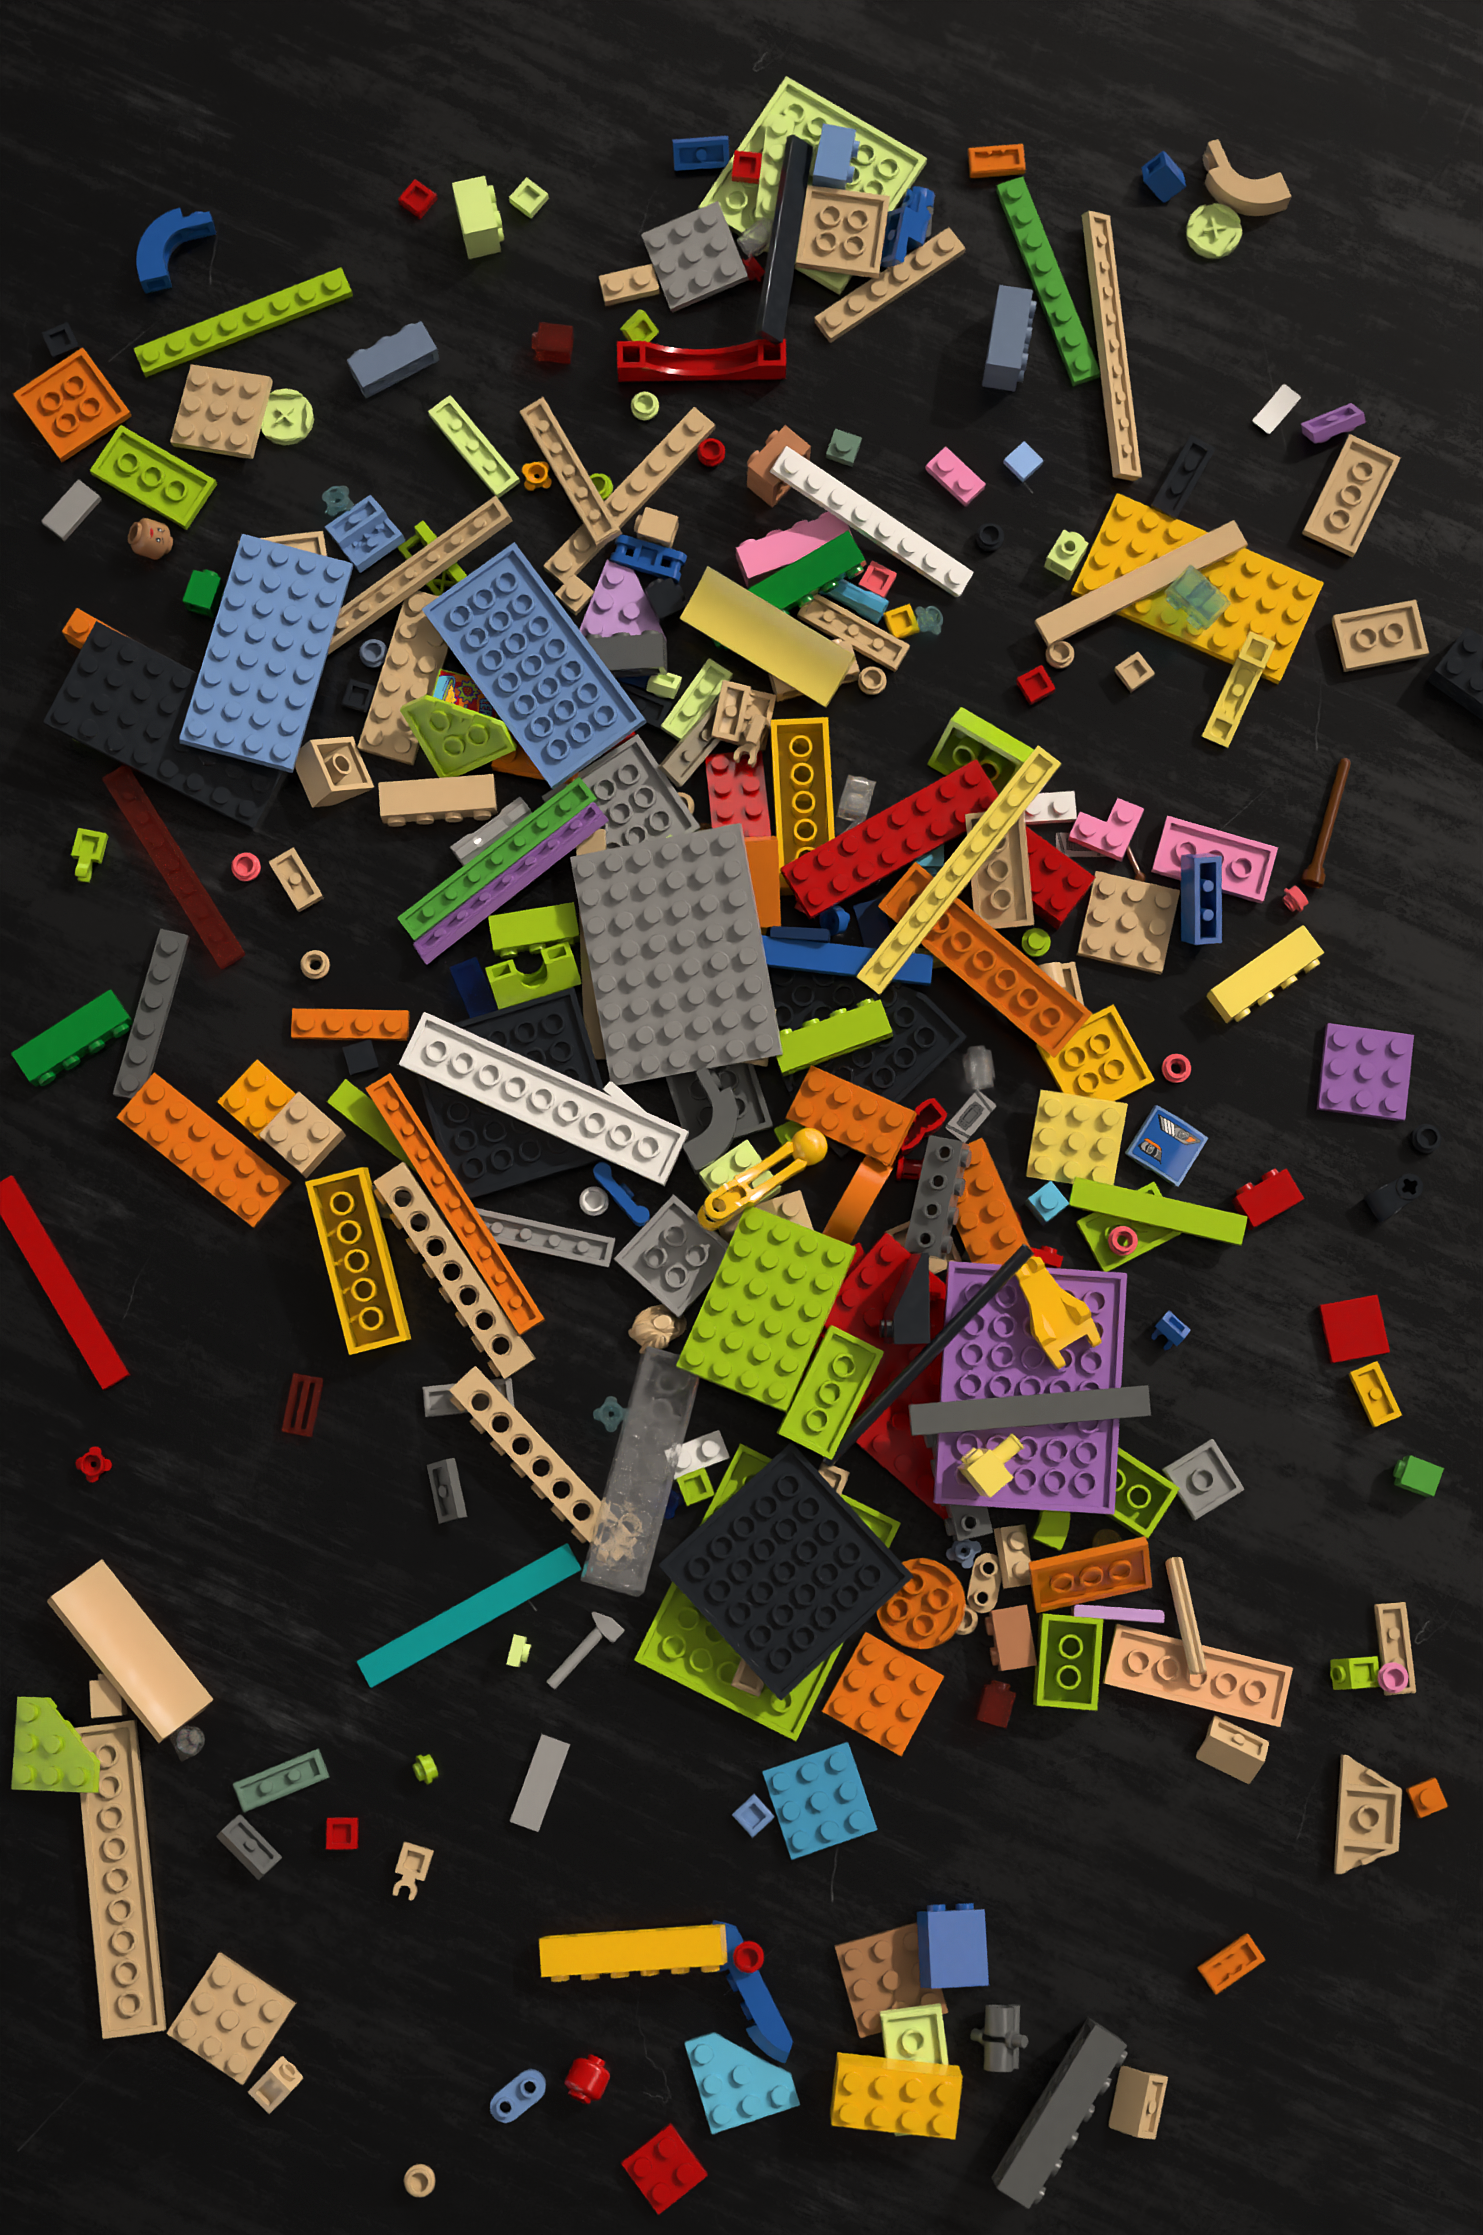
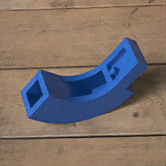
[136,208,216,293]

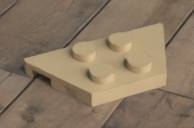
[1334,1755,1402,1874]

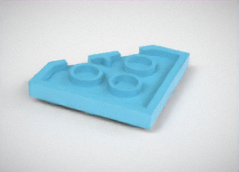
[685,2032,800,2134]

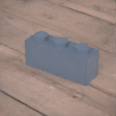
[347,321,439,398]

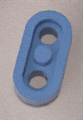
[490,2069,546,2123]

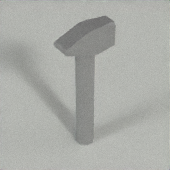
[546,1612,625,1689]

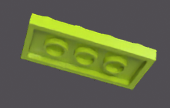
[90,425,217,530]
[777,1325,884,1460]

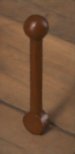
[1126,845,1146,882]

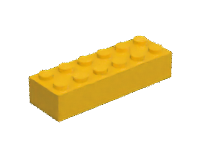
[770,717,835,896]
[305,1167,411,1355]

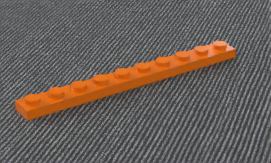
[365,1073,545,1336]

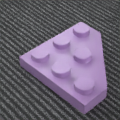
[580,560,667,643]

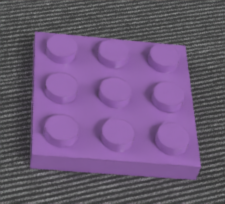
[1317,1023,1414,1122]

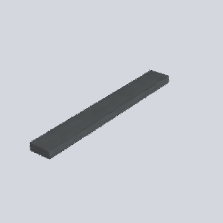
[908,1385,1151,1435]

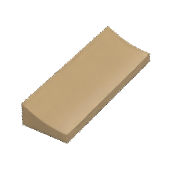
[47,1559,214,1743]

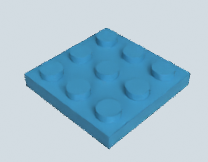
[762,1742,877,1859]

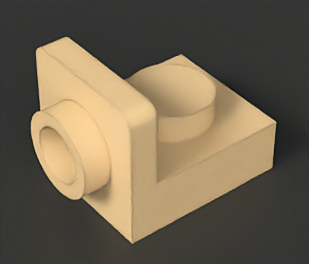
[248,2057,303,2114]

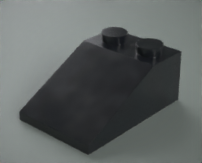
[879,1252,930,1344]

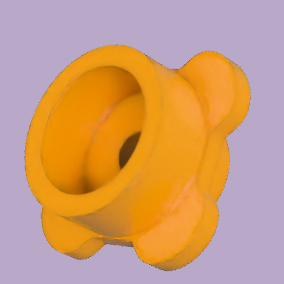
[522,462,552,491]

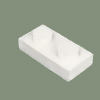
[1024,791,1077,825]
[664,1430,730,1480]

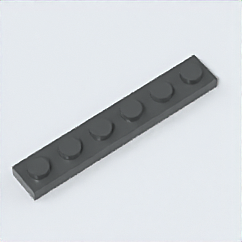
[113,928,190,1100]

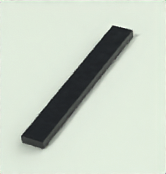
[755,134,813,345]

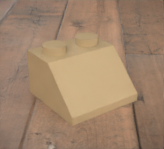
[295,736,374,807]

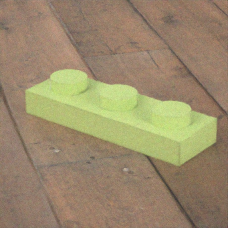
[661,658,733,741]

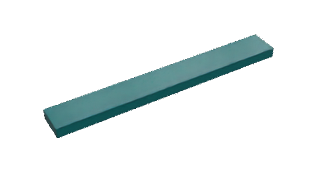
[357,1543,582,1688]

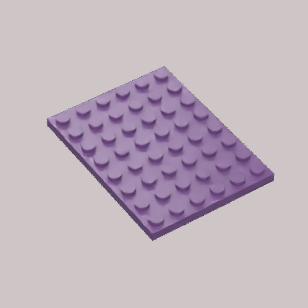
[933,1261,1127,1514]

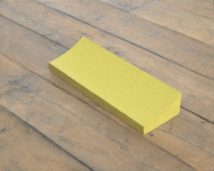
[680,566,856,708]

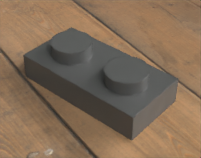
[427,1458,467,1523]
[216,1814,282,1880]

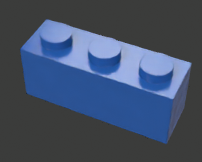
[1181,853,1222,945]

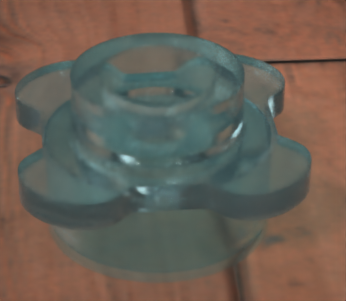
[322,486,354,516]
[915,606,943,635]
[593,1396,629,1432]

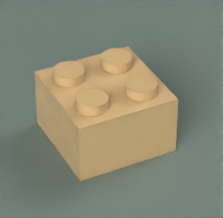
[259,1092,346,1178]

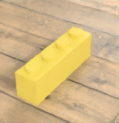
[1207,925,1324,1023]

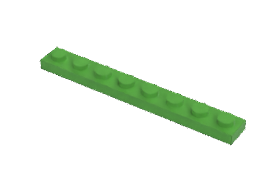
[996,177,1100,386]
[397,776,598,941]

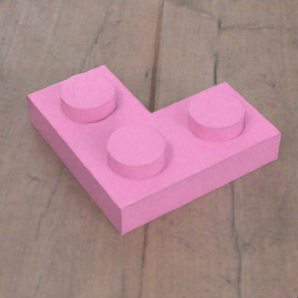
[1068,798,1144,862]

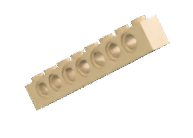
[373,1162,536,1379]
[449,1366,638,1566]

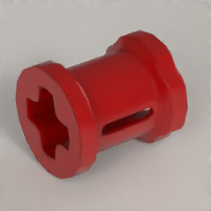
[896,1155,924,1181]

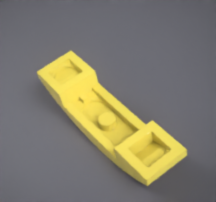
[1202,631,1276,748]

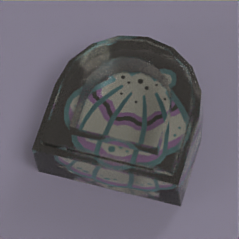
[168,1725,205,1762]

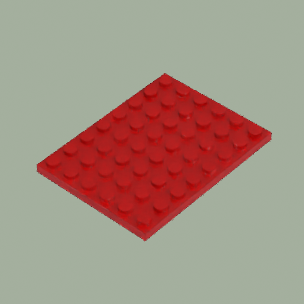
[796,1232,948,1520]

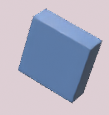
[732,1794,775,1838]

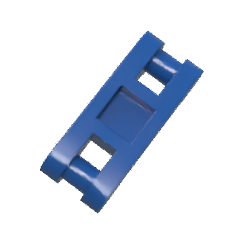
[609,534,687,584]
[593,1162,650,1227]

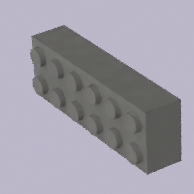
[991,2017,1127,2209]

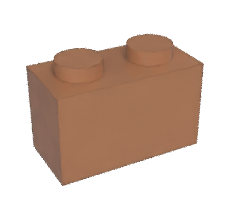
[985,1605,1037,1671]

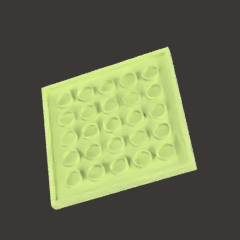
[699,76,927,295]

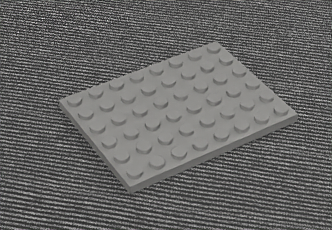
[570,823,783,1086]

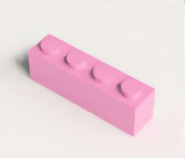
[736,512,853,588]

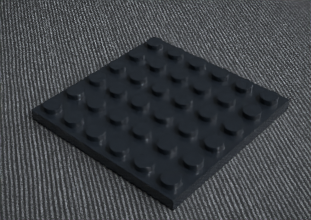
[407,987,606,1200]
[658,1442,914,1701]

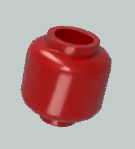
[565,2054,610,2105]

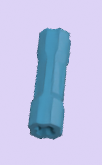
[819,579,889,624]

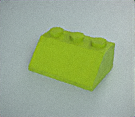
[927,707,1034,795]

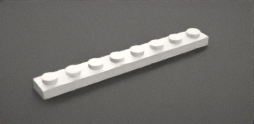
[770,446,974,598]

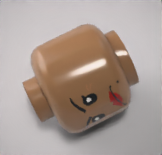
[128,518,173,560]

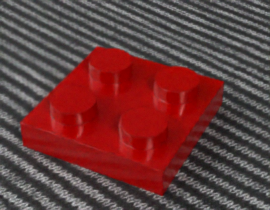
[621,2123,708,2215]

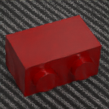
[1231,1168,1304,1231]

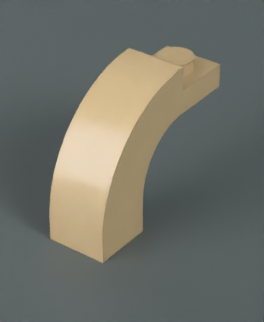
[1203,139,1291,216]

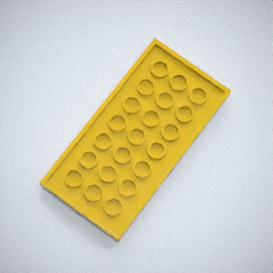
[1071,493,1324,684]

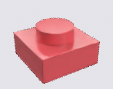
[858,561,897,598]

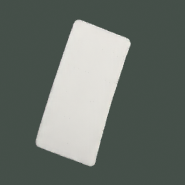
[1253,384,1301,434]

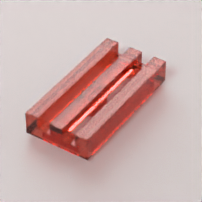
[282,1373,324,1437]

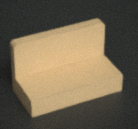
[1196,1716,1269,1784]
[1109,2066,1168,2139]

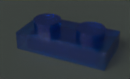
[449,957,498,1018]

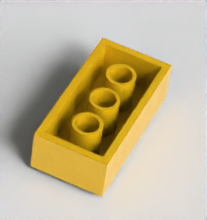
[830,2053,962,2139]

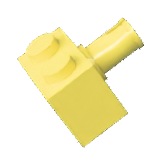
[957,1433,1024,1498]

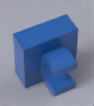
[1151,1310,1190,1350]

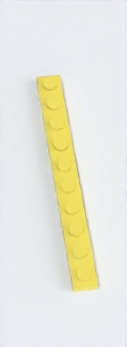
[856,746,1061,995]

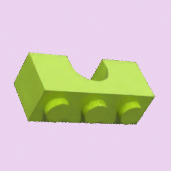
[485,941,582,1009]

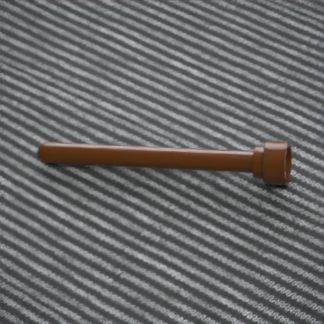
[1300,758,1351,888]

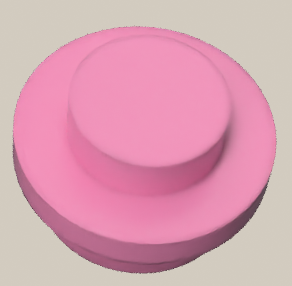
[1377,1663,1408,1693]

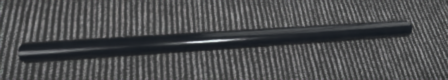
[821,1244,1034,1467]

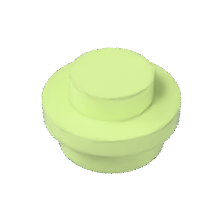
[631,392,659,420]

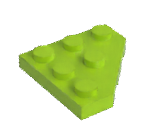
[400,694,518,778]
[12,1697,100,1793]

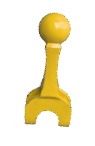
[697,1128,827,1231]

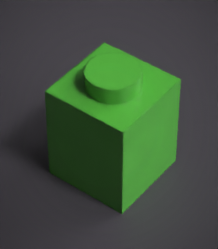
[1393,1455,1444,1498]

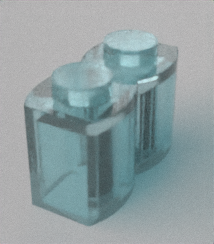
[1164,564,1232,631]

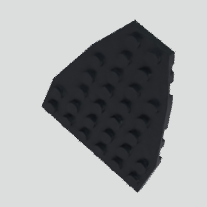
[768,967,967,1159]

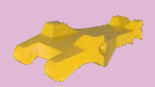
[1014,1257,1102,1370]

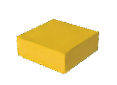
[883,604,920,639]

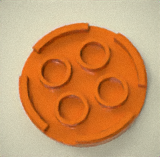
[877,1558,966,1649]

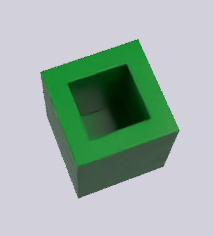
[183,570,225,618]

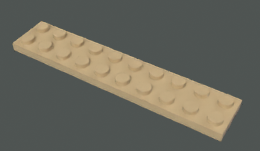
[75,1720,166,2039]

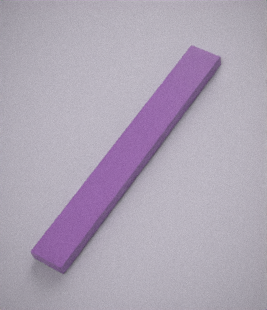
[413,802,609,964]

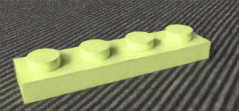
[755,114,795,224]
[428,395,520,498]

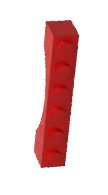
[617,339,786,381]

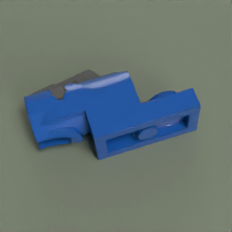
[880,186,935,268]

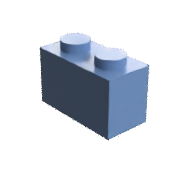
[812,124,860,190]

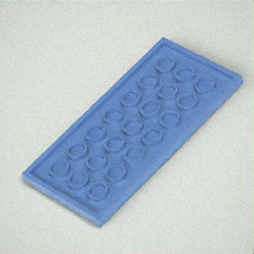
[179,534,353,773]
[422,542,647,790]

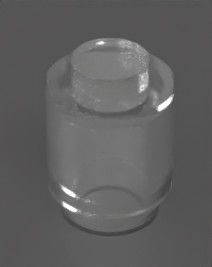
[737,217,773,258]
[962,1046,995,1090]

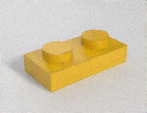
[1348,1361,1402,1427]

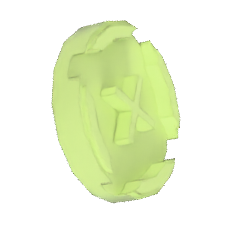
[1186,203,1242,258]
[261,389,314,445]

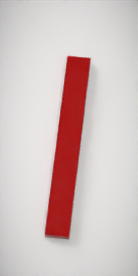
[0,1175,130,1391]

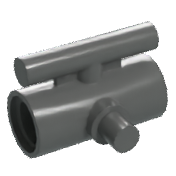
[971,2004,1028,2072]

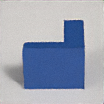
[1142,150,1186,203]

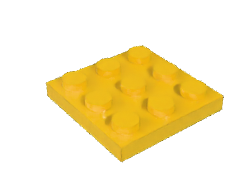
[1036,1005,1155,1102]

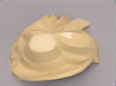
[628,1304,687,1353]

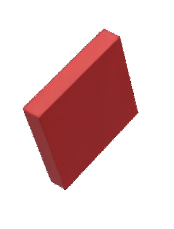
[1318,1295,1390,1364]

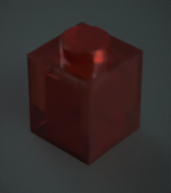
[532,322,574,364]
[975,1680,1016,1728]

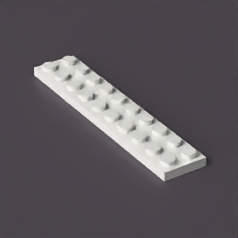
[399,1012,689,1186]

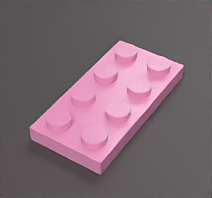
[1151,816,1278,904]

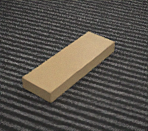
[1374,1602,1416,1695]

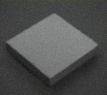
[1162,1439,1245,1521]

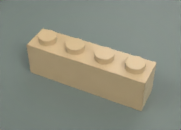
[378,774,498,827]

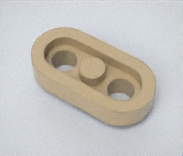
[966,1553,1002,1613]

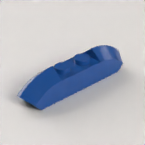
[712,1920,793,2063]

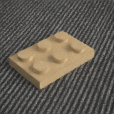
[1331,600,1429,672]

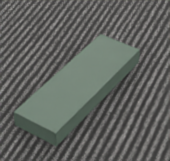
[233,1749,329,1813]

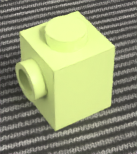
[1044,530,1088,581]

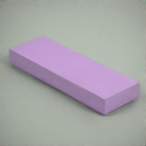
[1071,1605,1164,1623]

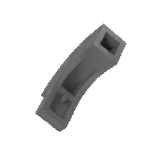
[682,1067,737,1175]

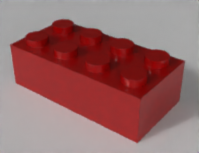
[1026,826,1096,930]

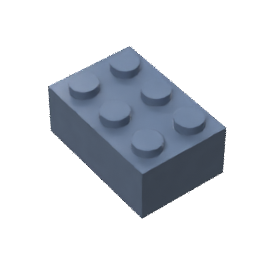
[982,285,1036,392]

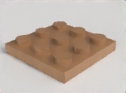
[835,1922,948,2038]

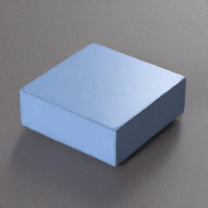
[1003,441,1044,482]

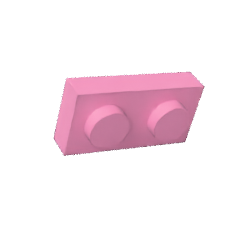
[926,447,986,507]

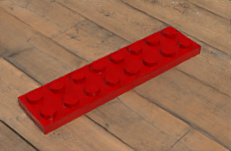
[780,759,999,920]

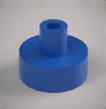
[820,905,850,936]

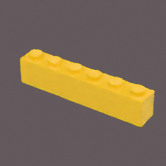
[539,1924,728,1982]

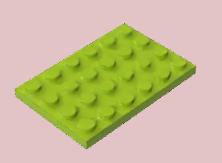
[676,1206,857,1413]

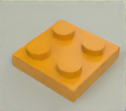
[217,1059,296,1142]

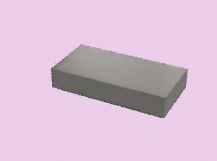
[41,479,101,541]

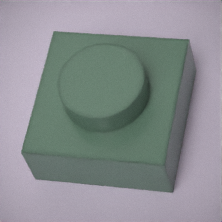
[826,429,862,467]

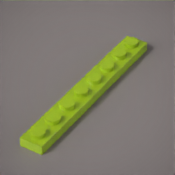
[134,268,353,377]

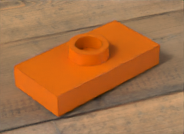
[967,144,1026,178]
[1197,1933,1265,1995]

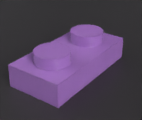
[1301,403,1365,443]

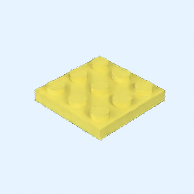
[1025,1089,1128,1185]

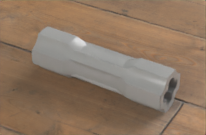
[450,797,532,866]

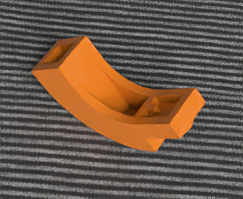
[822,1155,898,1245]

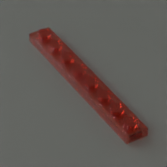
[102,765,246,970]

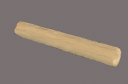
[1165,1557,1207,1675]

